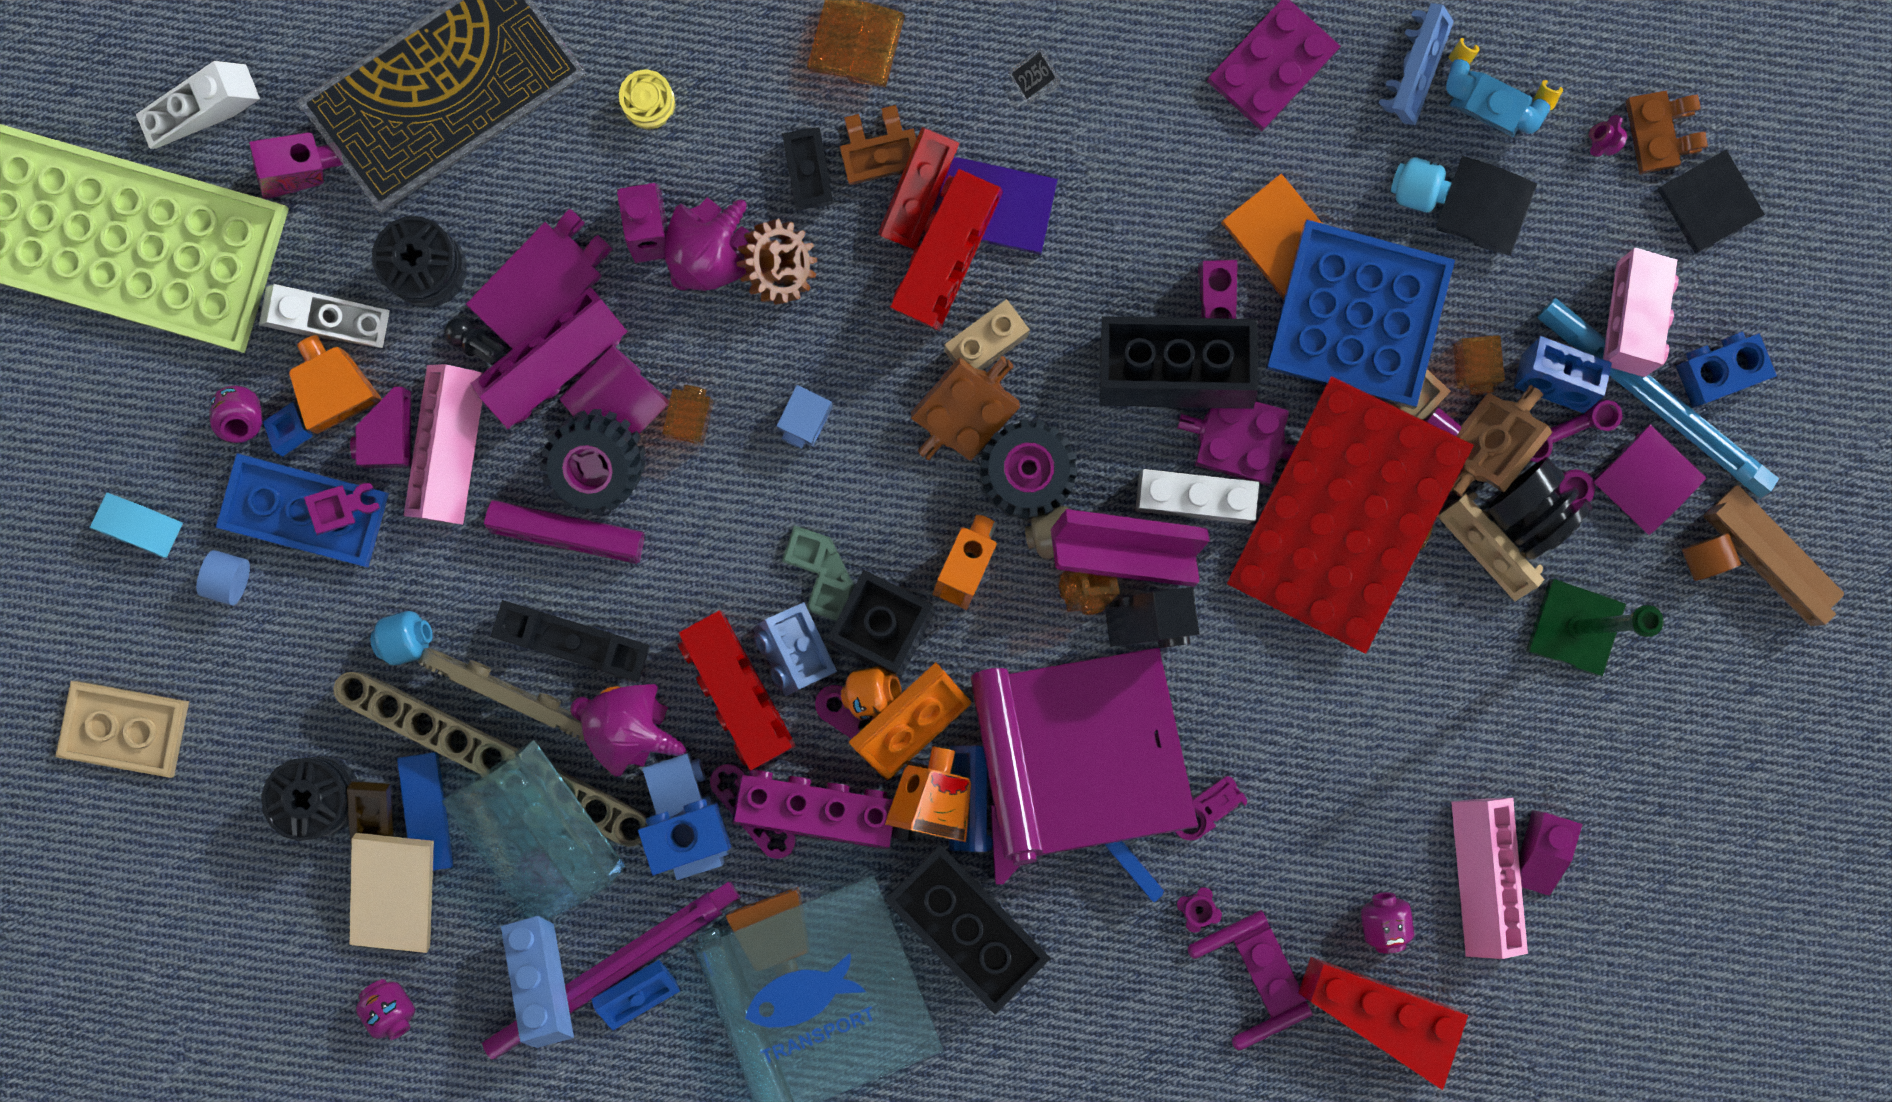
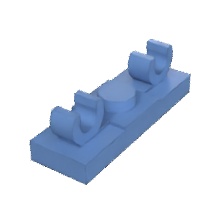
[1379,3,1454,125]

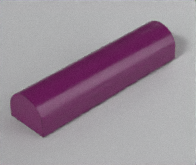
[484,500,645,564]

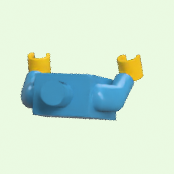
[1446,38,1563,138]

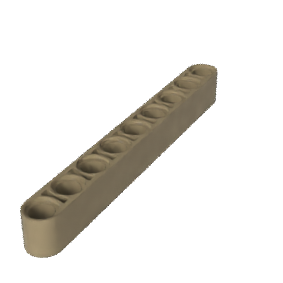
[333,672,649,847]

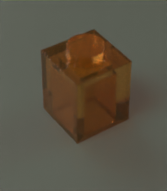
[1453,335,1505,395]
[662,385,714,446]

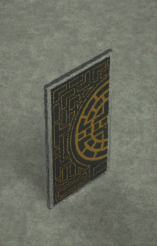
[297,0,587,214]

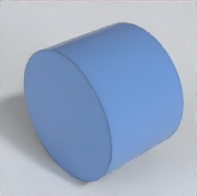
[196,550,250,606]

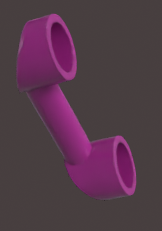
[1530,399,1622,462]

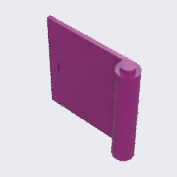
[970,648,1198,866]

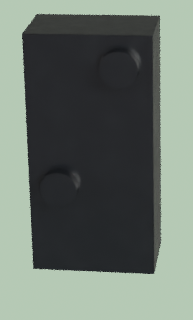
[1099,316,1258,409]
[884,845,1051,1015]

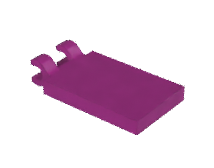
[466,209,613,349]

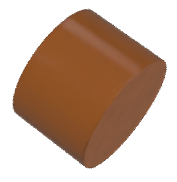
[1681,532,1741,581]

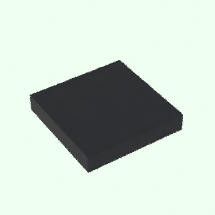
[1657,150,1765,254]

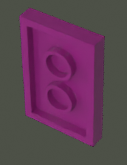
[1207,0,1341,132]

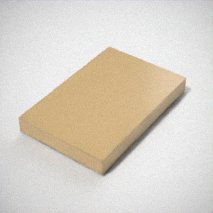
[55,681,189,778]
[349,833,434,953]

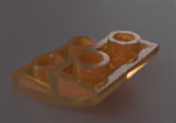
[807,0,905,88]

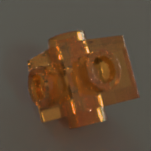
[1059,571,1120,615]

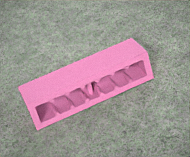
[404,364,483,525]
[1451,798,1528,959]

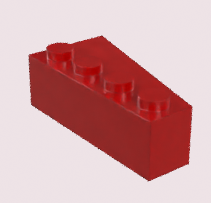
[1298,957,1468,1090]

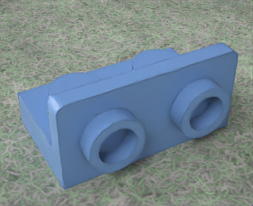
[753,602,837,696]

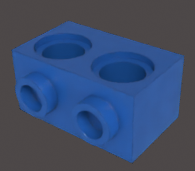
[1676,332,1777,408]
[1514,336,1612,414]

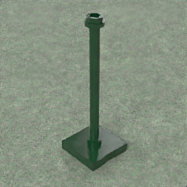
[1526,579,1664,677]

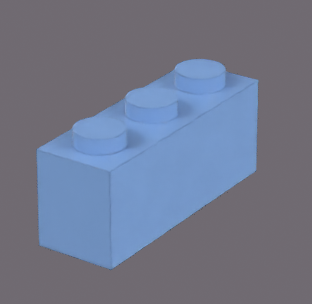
[642,753,729,880]
[501,916,574,1048]

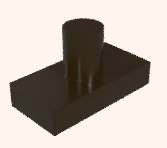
[347,781,393,850]

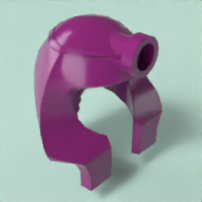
[664,197,749,291]
[570,684,686,777]

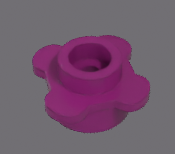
[1588,115,1627,157]
[1177,887,1222,933]

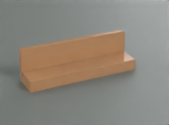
[1703,486,1844,626]

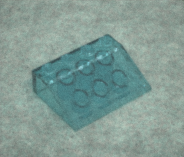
[442,740,625,920]

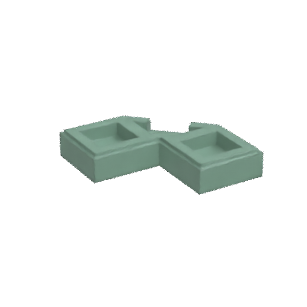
[782,525,855,621]

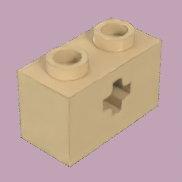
[944,299,1030,370]

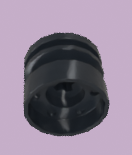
[372,216,467,307]
[1485,457,1593,560]
[261,756,359,841]

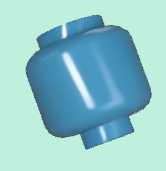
[370,611,433,666]

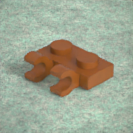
[1625,90,1708,174]
[840,105,916,186]

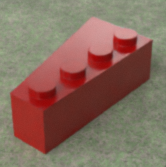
[890,168,1003,332]
[677,610,797,771]

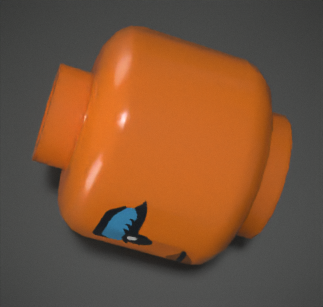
[841,666,902,720]

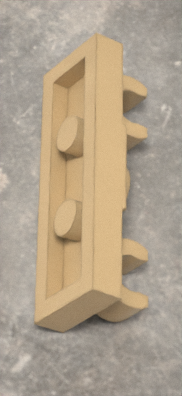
[1437,492,1545,601]

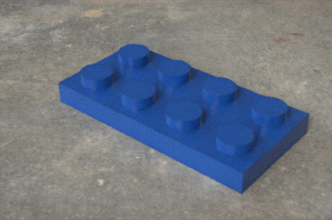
[216,453,389,568]

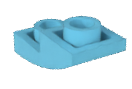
[89,493,183,559]

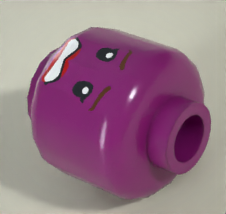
[1361,892,1415,954]

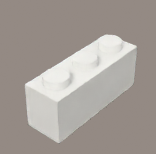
[1135,469,1259,524]

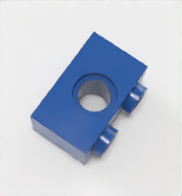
[638,798,732,876]

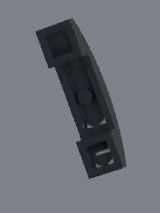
[490,600,651,682]

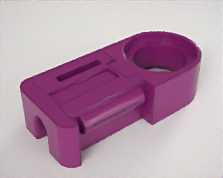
[1175,776,1247,841]

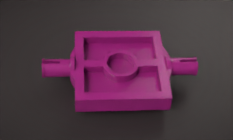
[1177,401,1296,486]

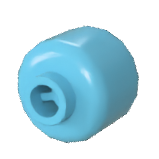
[1391,157,1451,213]

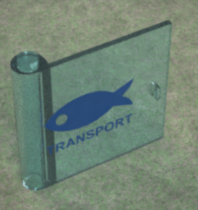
[692,875,944,1102]

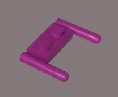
[1187,910,1313,1051]

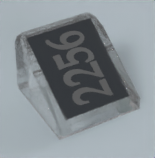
[1008,48,1061,105]

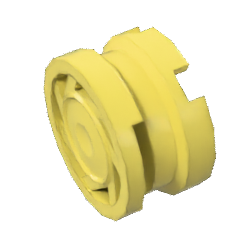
[619,69,676,130]

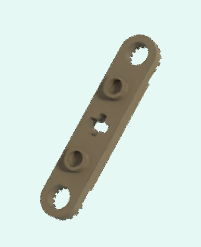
[418,648,585,741]

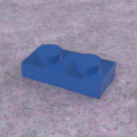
[591,960,680,1030]

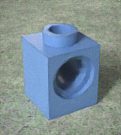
[777,385,833,449]

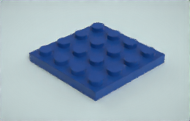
[1265,220,1455,409]

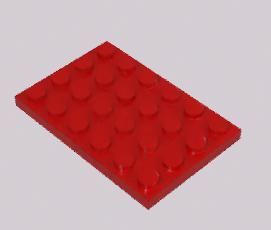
[1227,376,1474,654]

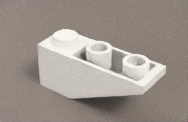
[136,61,260,149]
[259,284,390,348]

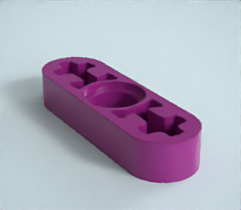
[710,763,796,859]

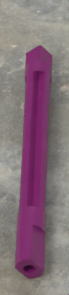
[482,882,741,1060]

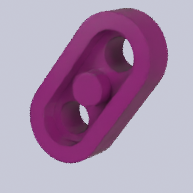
[815,685,873,739]

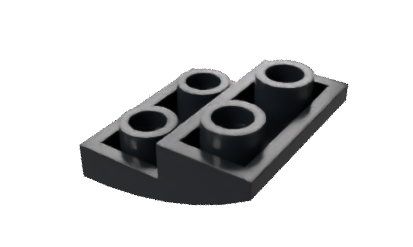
[1436,156,1537,256]

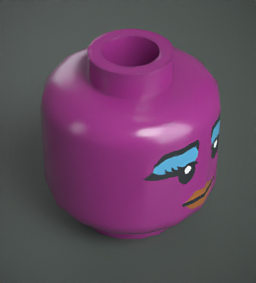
[209,385,262,443]
[355,979,416,1040]

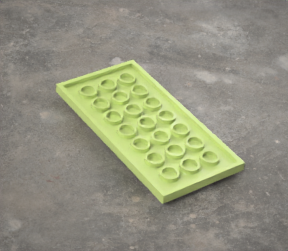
[0,124,289,353]

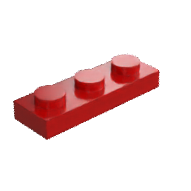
[878,127,960,250]

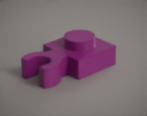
[304,483,380,535]

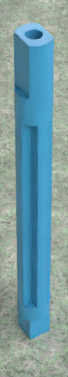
[1537,298,1779,498]

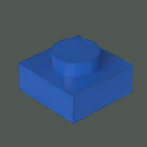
[263,401,313,457]

